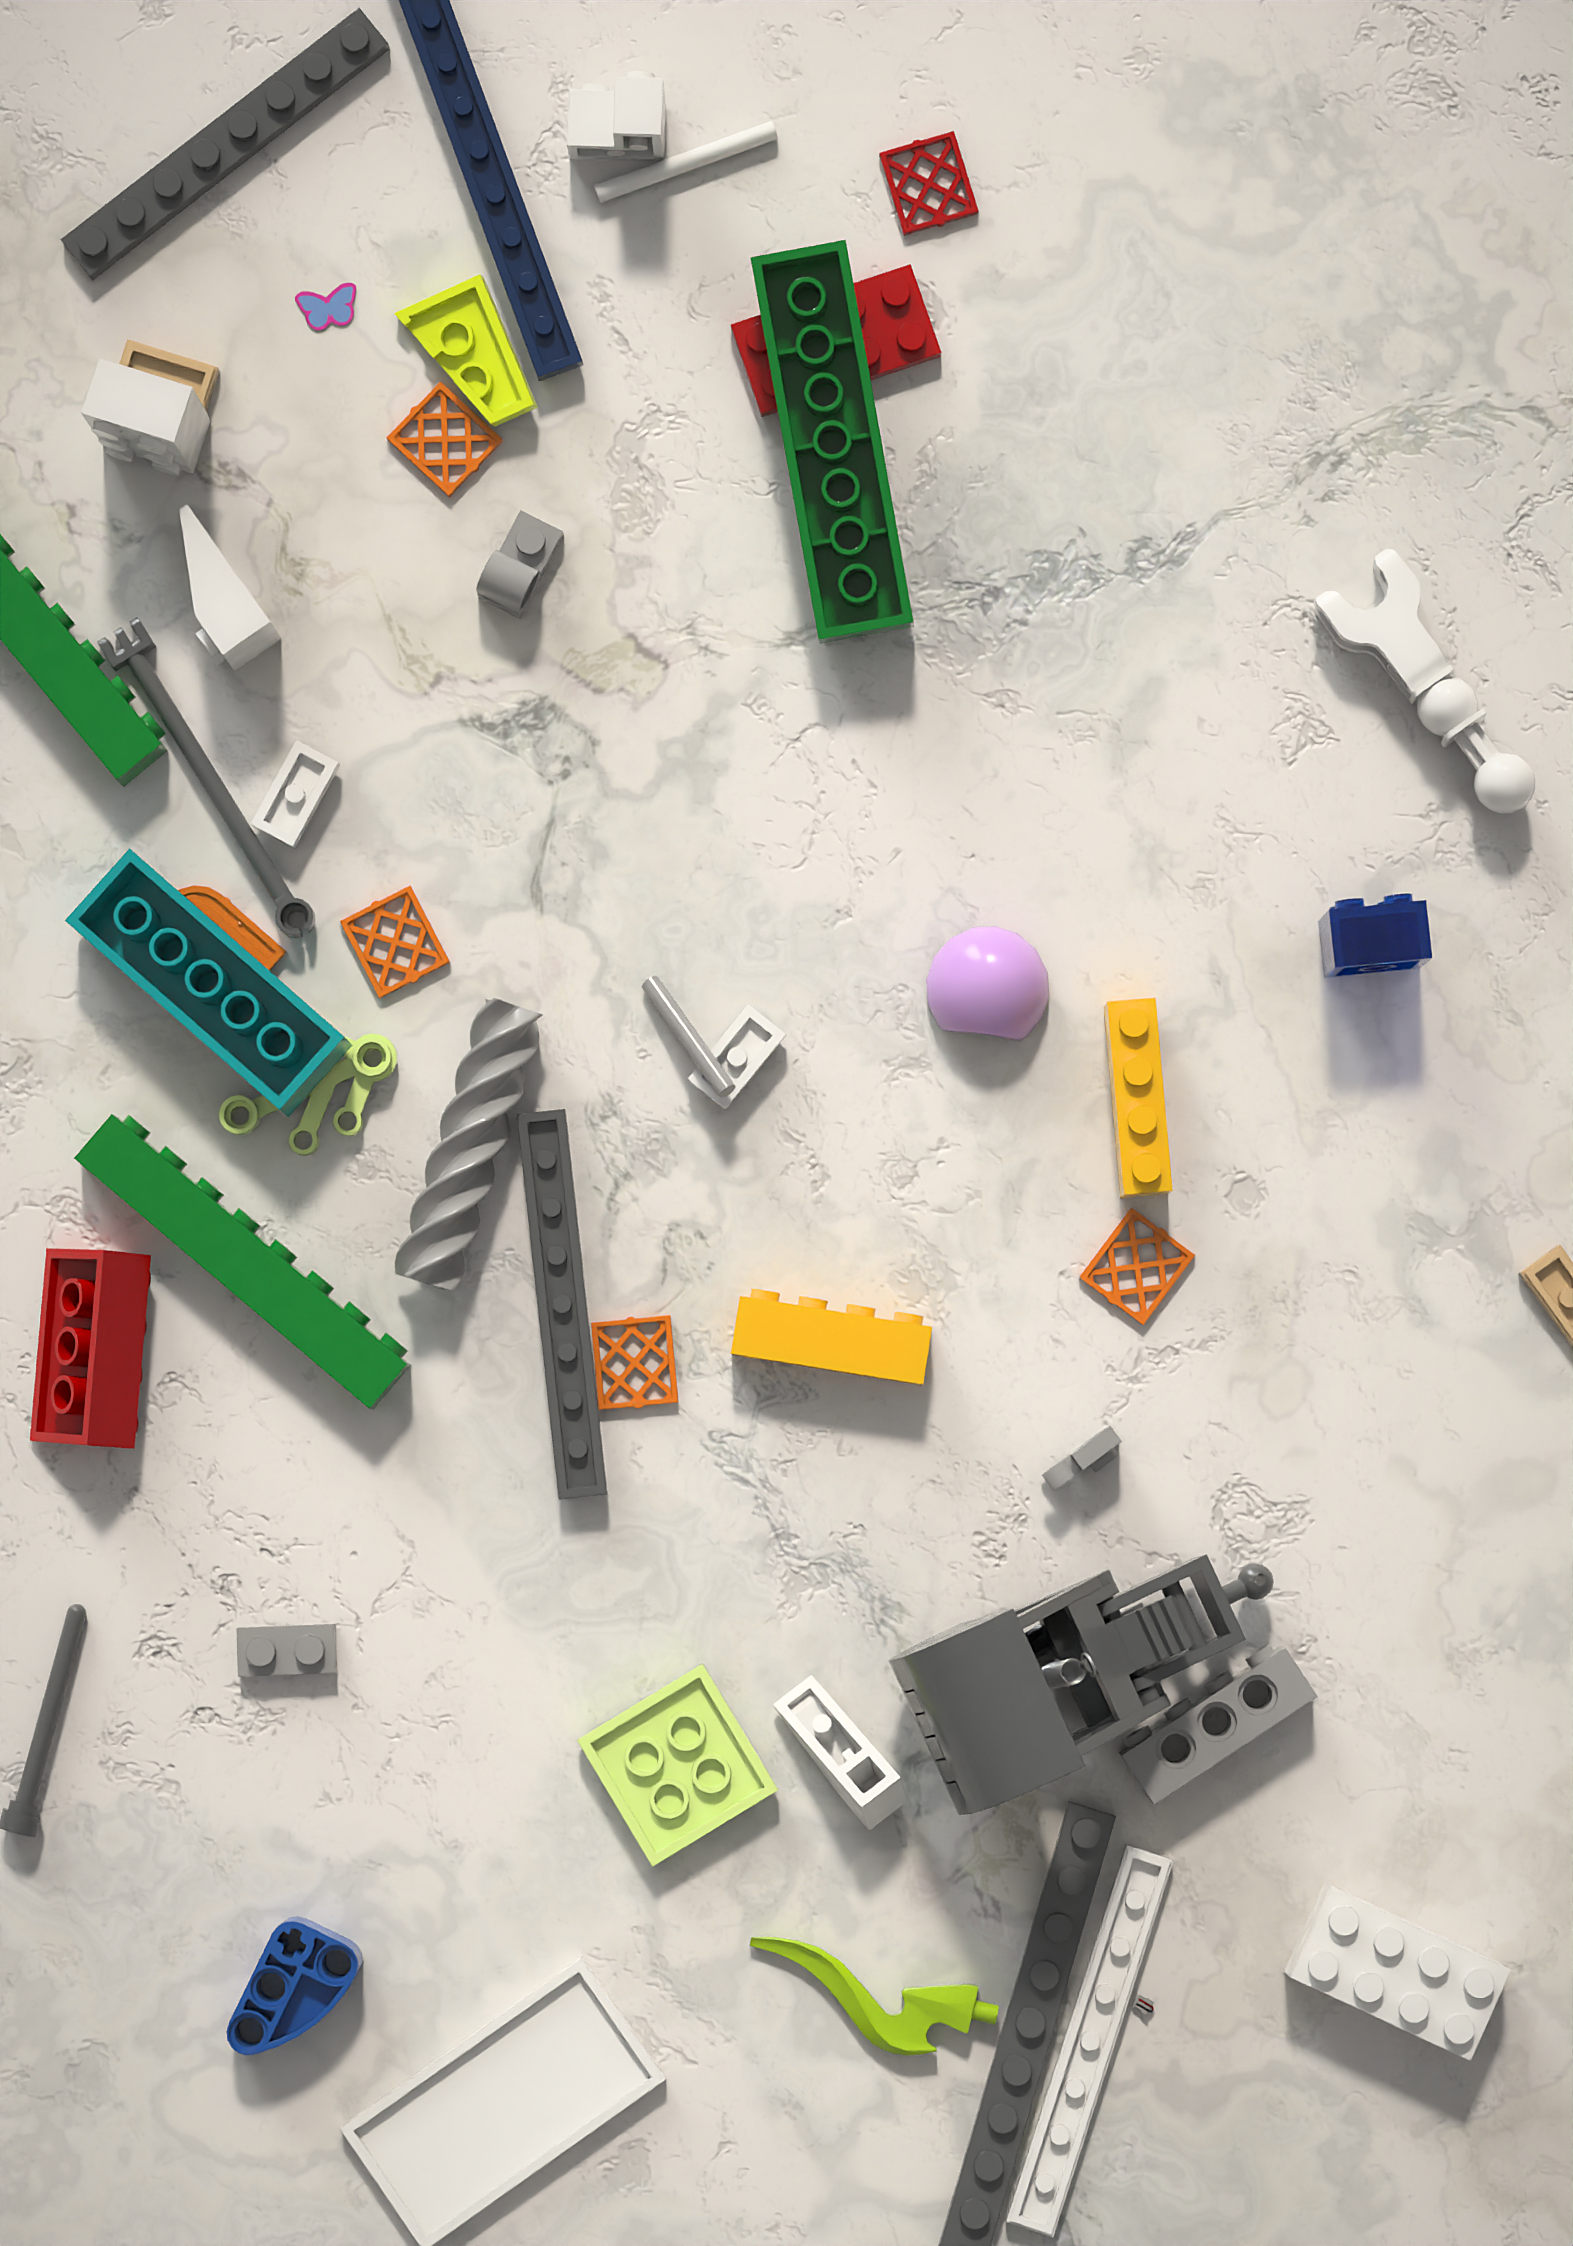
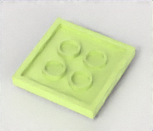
[577,1663,778,1867]

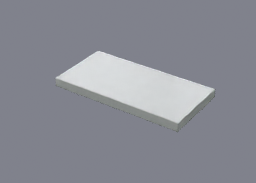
[340,1956,666,2246]

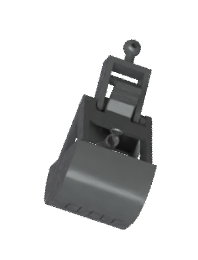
[888,1554,1274,1815]

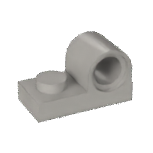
[476,510,564,619]

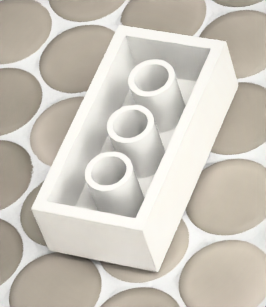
[1284,1882,1511,2061]

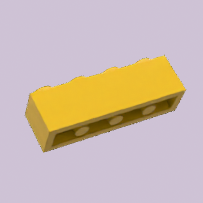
[1103,997,1173,1198]
[731,1289,932,1386]

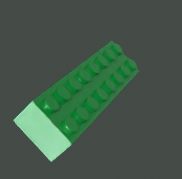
[750,240,914,644]

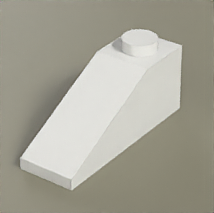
[773,1675,908,1830]

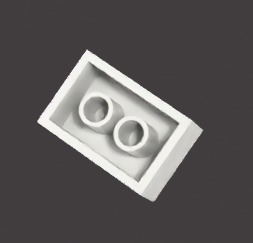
[81,358,211,476]

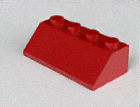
[30,1248,151,1449]

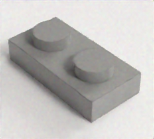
[236,1624,337,1677]

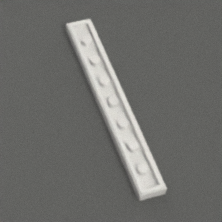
[1006,1844,1173,2237]

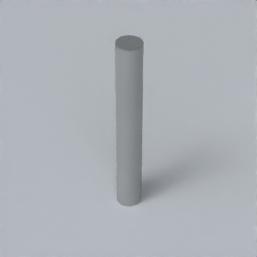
[642,976,736,1098]

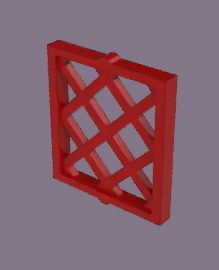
[879,131,979,236]

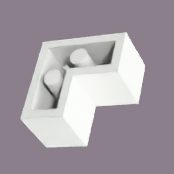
[567,71,666,162]

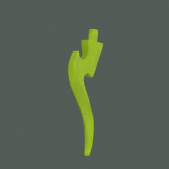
[749,1937,999,2055]

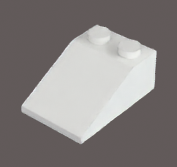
[179,505,281,672]

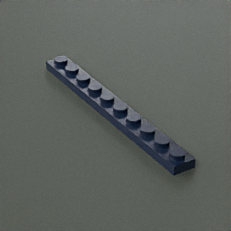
[398,0,583,381]

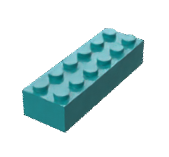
[65,848,353,1117]

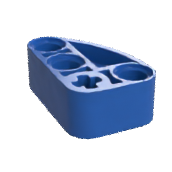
[226,1916,363,2055]

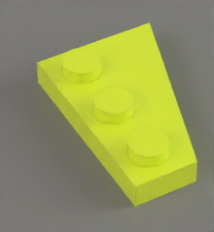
[394,274,538,427]

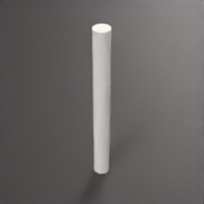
[594,121,778,203]

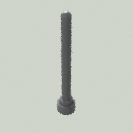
[0,1604,86,1837]

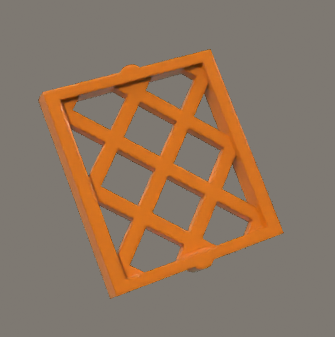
[387,382,503,498]
[340,885,450,999]
[1079,1208,1195,1325]
[591,1315,679,1410]

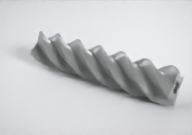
[395,998,543,1292]

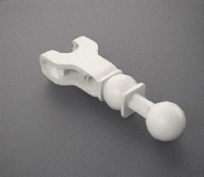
[1314,549,1535,813]

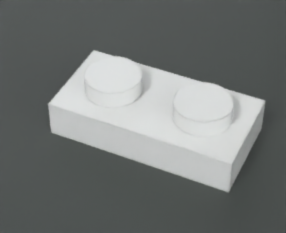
[250,740,340,849]
[688,1004,786,1111]

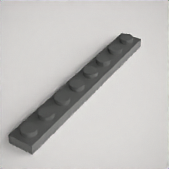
[60,8,390,281]
[517,1109,608,1500]

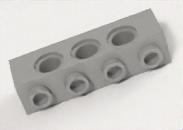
[1119,1644,1318,1805]

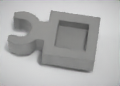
[1042,1426,1122,1491]

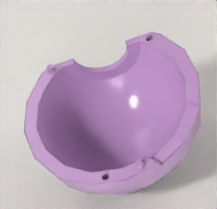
[926,926,1049,1041]

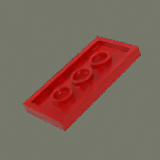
[731,264,942,417]

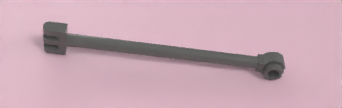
[97,617,316,938]

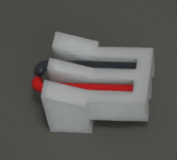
[1132,1994,1154,2015]

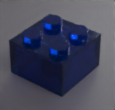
[1318,893,1432,978]

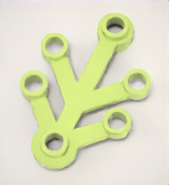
[219,1034,397,1156]

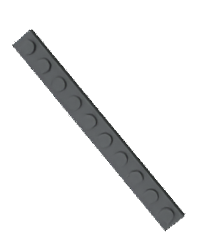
[938,1801,1116,2246]

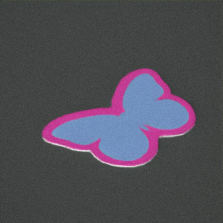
[295,283,356,330]

